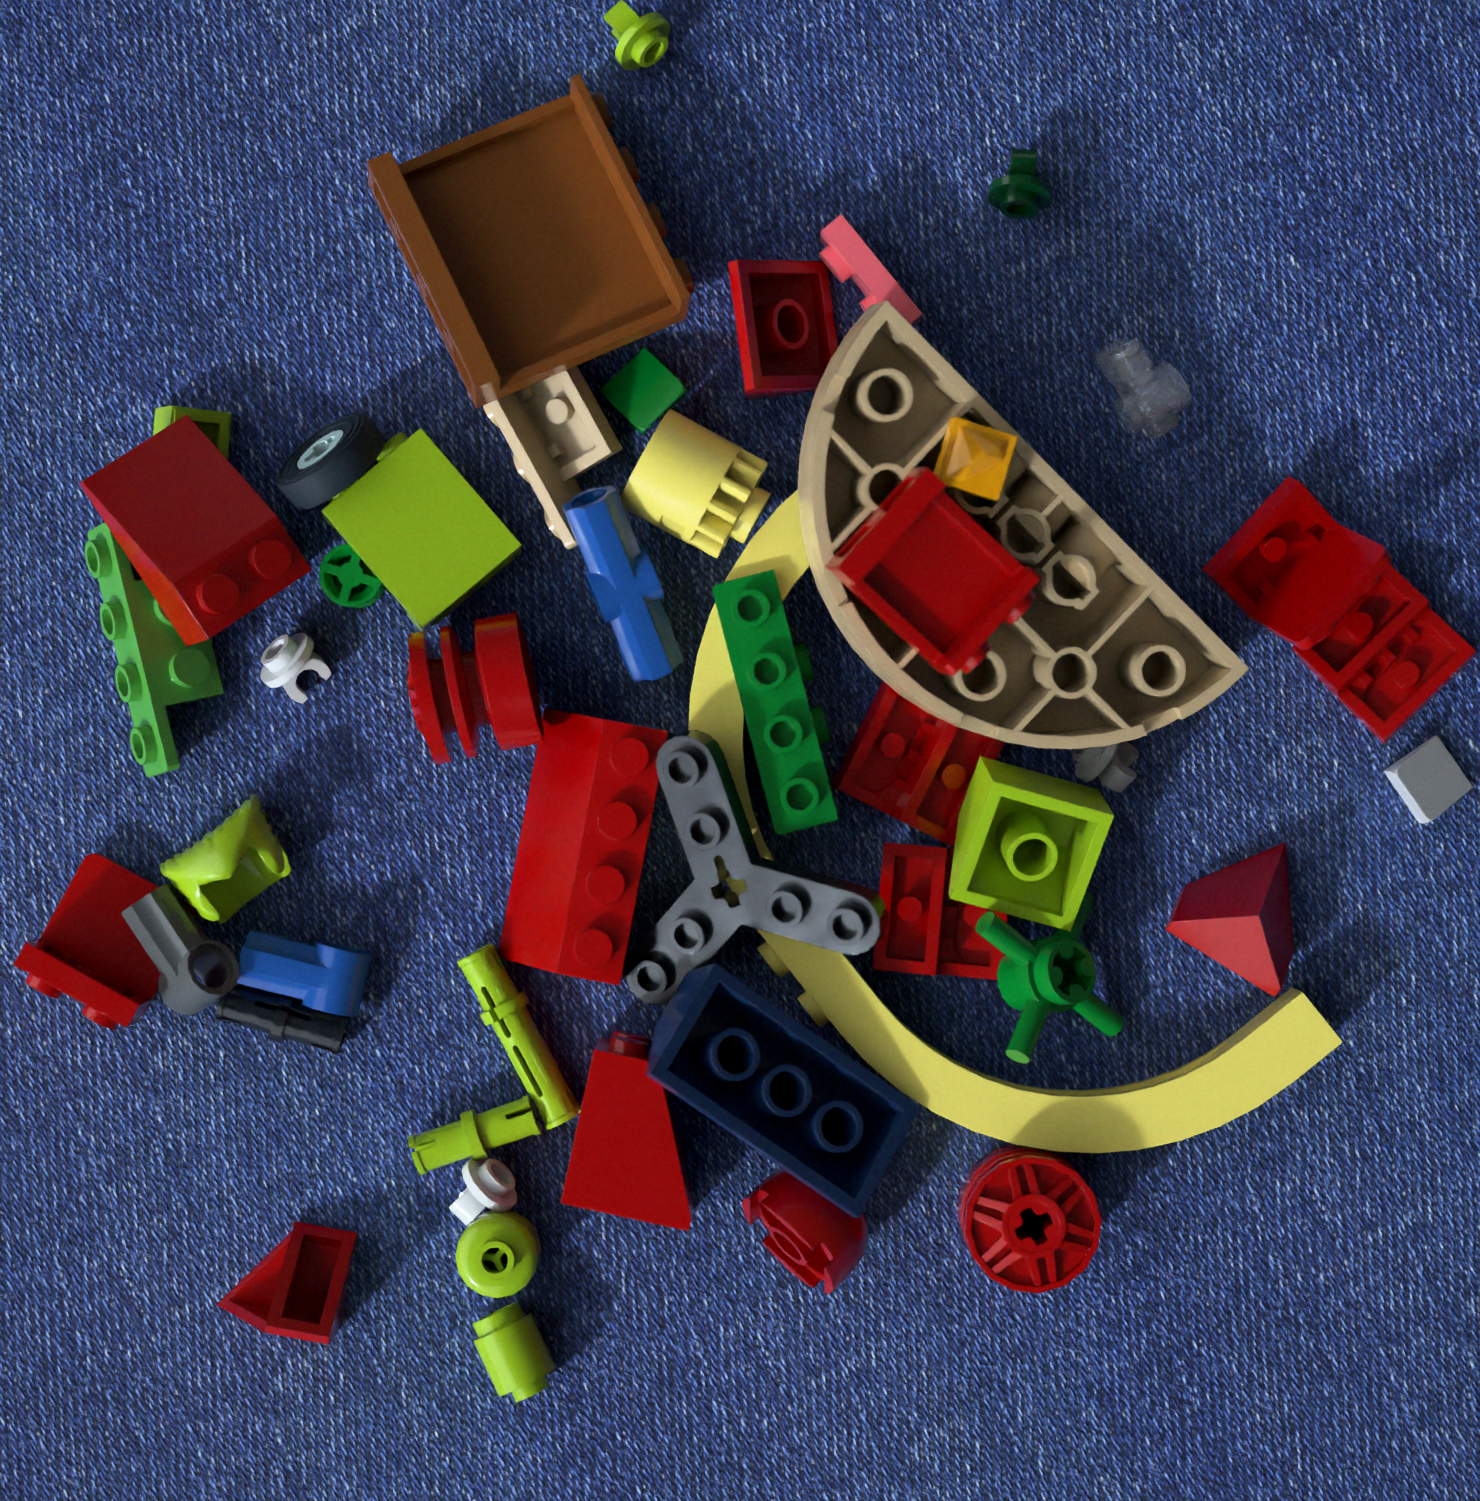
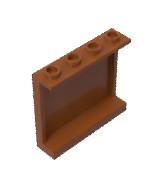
[367,73,695,409]

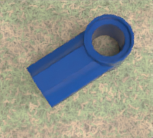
[237,929,373,1017]

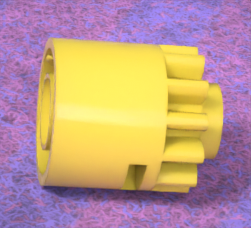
[621,409,771,559]

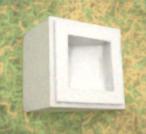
[1383,735,1473,824]

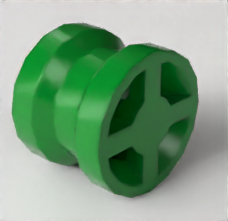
[319,543,386,609]

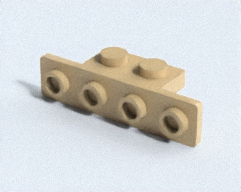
[483,366,623,550]

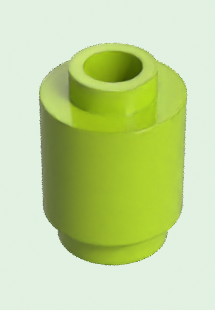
[472,1301,556,1402]

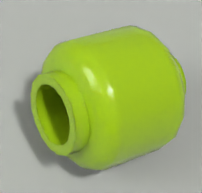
[455,1210,541,1298]

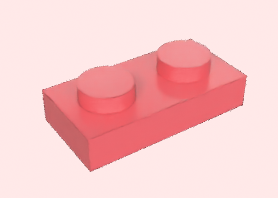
[819,214,923,327]

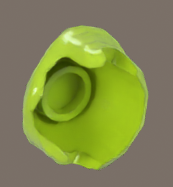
[159,794,291,924]

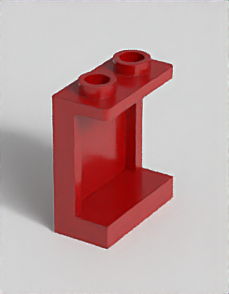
[825,467,1042,676]

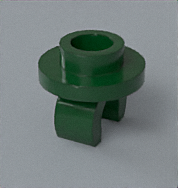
[988,148,1052,219]

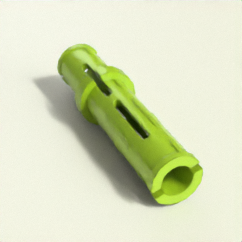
[457,942,581,1130]

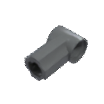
[121,882,239,1015]

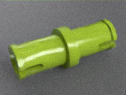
[408,1095,542,1175]

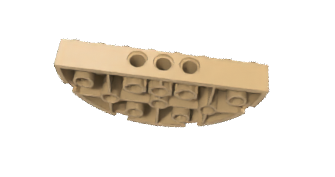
[798,300,1249,749]

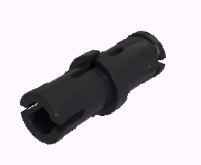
[215,984,350,1056]

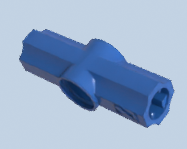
[562,485,684,682]

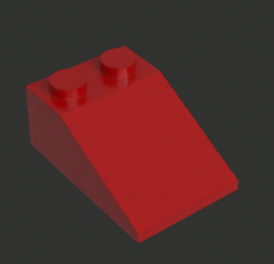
[79,415,312,646]

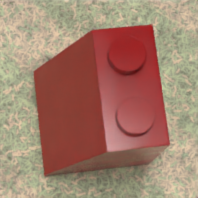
[560,1030,693,1231]

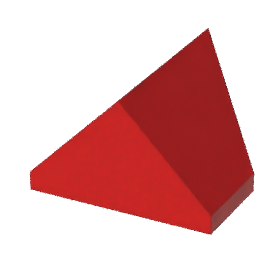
[1165,842,1294,997]
[216,1221,357,1345]

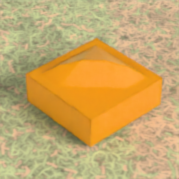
[934,417,1018,501]

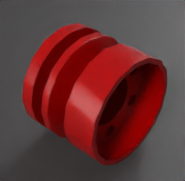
[406,612,545,765]
[957,1144,1101,1293]

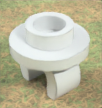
[260,633,331,704]
[449,1157,517,1226]

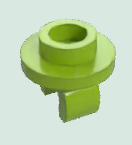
[603,0,670,70]

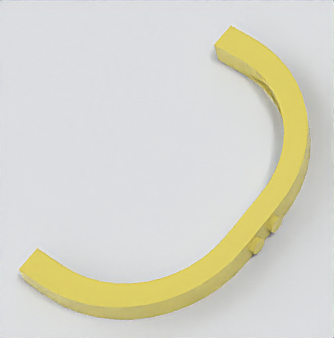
[688,489,1343,1153]

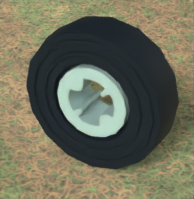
[275,412,384,510]

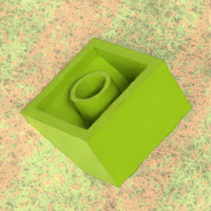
[948,756,1114,932]

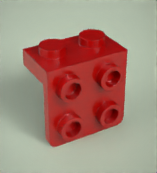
[1202,476,1392,650]
[13,853,198,1030]

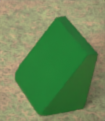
[599,347,689,437]

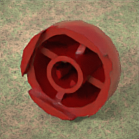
[741,1169,868,1294]

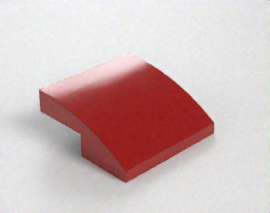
[1292,564,1476,745]
[830,681,1005,847]
[872,842,1009,980]

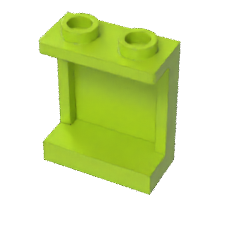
[322,428,522,633]

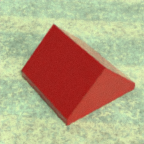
[728,260,838,401]

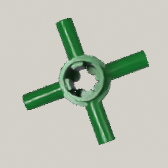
[975,891,1124,1064]

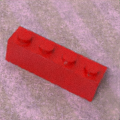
[498,708,670,986]

